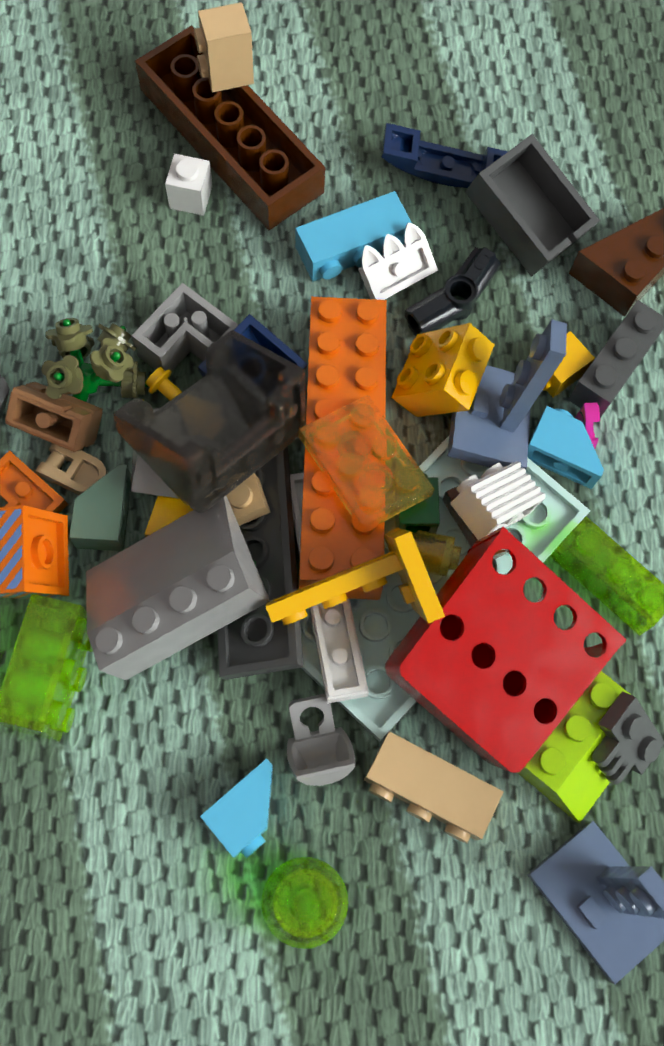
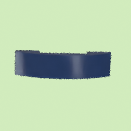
[381,123,508,188]

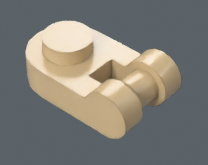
[35,443,108,495]

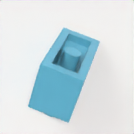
[528,406,604,489]
[200,758,273,859]

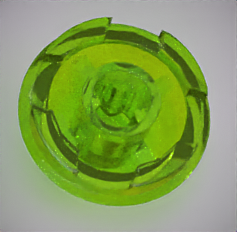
[261,857,348,949]

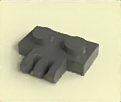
[592,691,664,785]

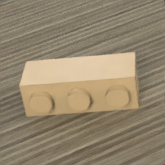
[364,731,504,843]

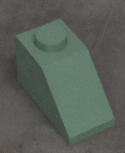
[66,464,131,551]

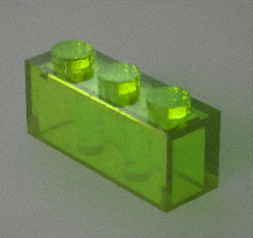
[550,516,664,636]

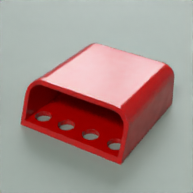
[385,526,627,773]

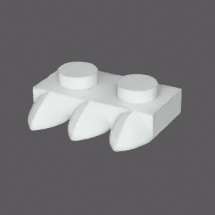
[358,223,438,300]

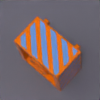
[0,505,69,599]

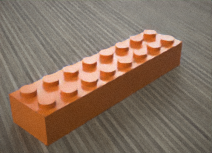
[299,297,387,600]

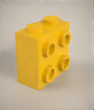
[391,323,495,417]

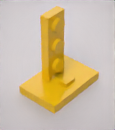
[265,528,445,625]

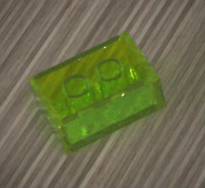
[0,593,93,742]

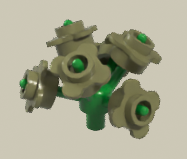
[41,318,148,405]

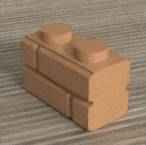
[5,382,103,452]

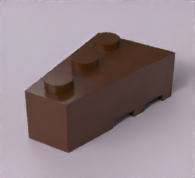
[568,208,664,317]

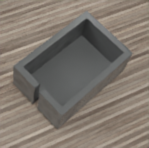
[465,134,600,277]

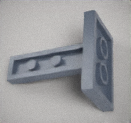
[447,319,567,470]
[527,821,664,984]

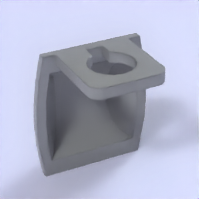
[287,694,355,786]

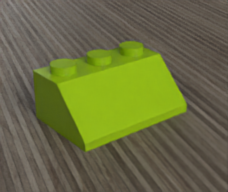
[518,671,631,823]

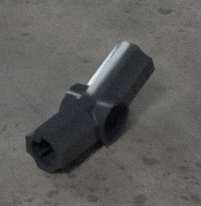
[404,247,501,336]

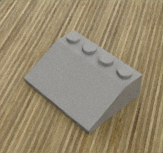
[86,493,270,680]

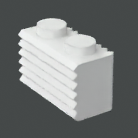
[450,461,545,540]

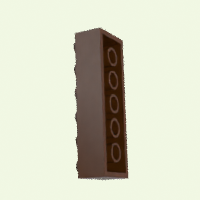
[135,25,325,231]

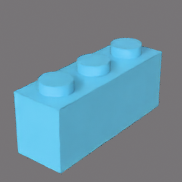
[295,191,412,282]

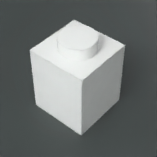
[165,154,213,216]

